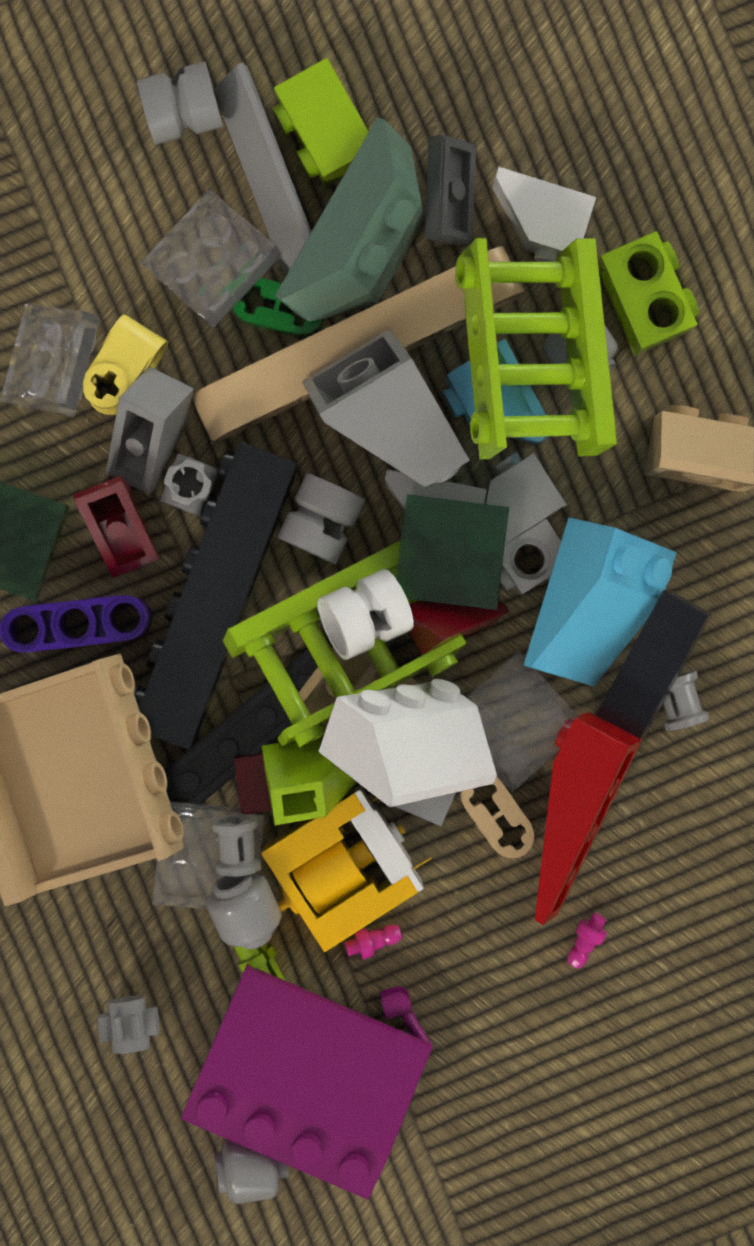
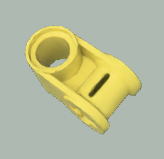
[82,314,168,415]

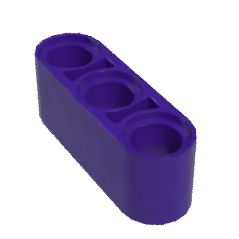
[0,595,153,653]

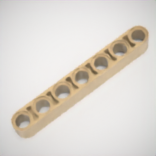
[192,246,525,443]

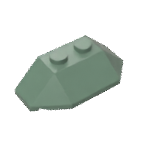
[275,117,425,322]

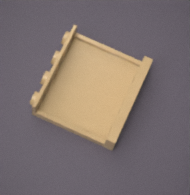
[0,653,185,906]

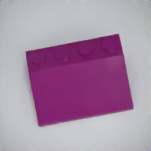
[180,964,432,1200]

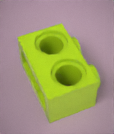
[598,231,699,356]

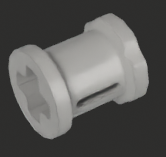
[663,670,710,731]
[212,814,262,877]

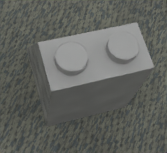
[302,329,470,487]

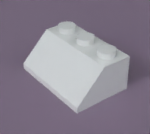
[319,679,497,807]

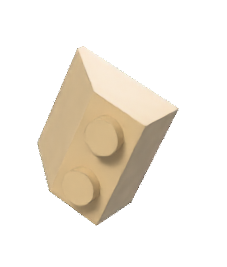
[644,405,754,492]

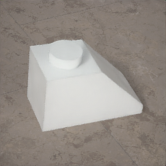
[492,167,596,262]

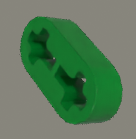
[230,276,325,338]

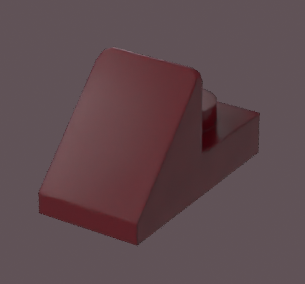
[73,476,159,578]

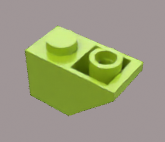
[262,735,357,825]

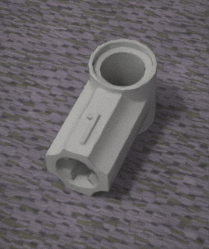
[159,454,219,517]

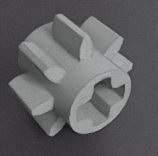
[97,995,160,1054]

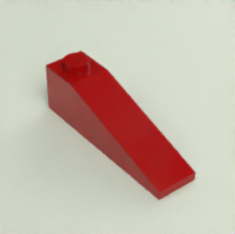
[535,712,642,925]

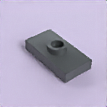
[425,134,476,247]

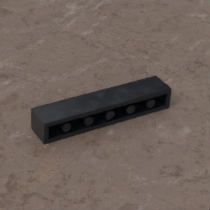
[135,441,299,750]

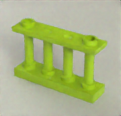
[455,238,617,459]
[223,538,467,748]

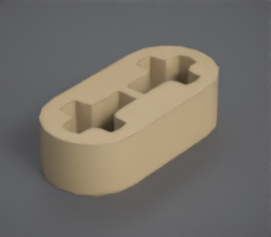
[460,776,534,858]

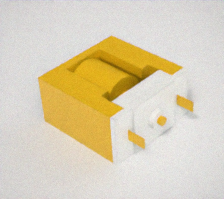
[261,784,432,952]

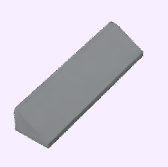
[214,63,311,274]

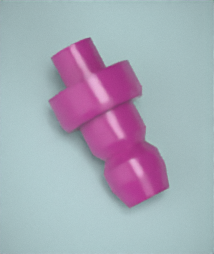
[567,913,607,969]
[344,925,402,960]

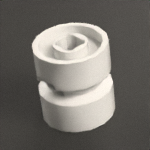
[317,569,414,660]

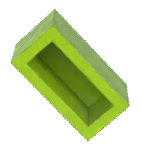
[271,58,369,188]

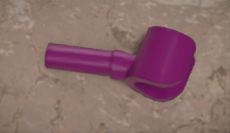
[380,986,432,1044]

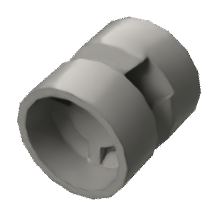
[137,61,223,145]
[277,473,365,565]

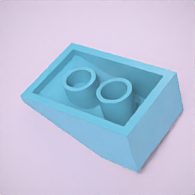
[524,517,677,686]

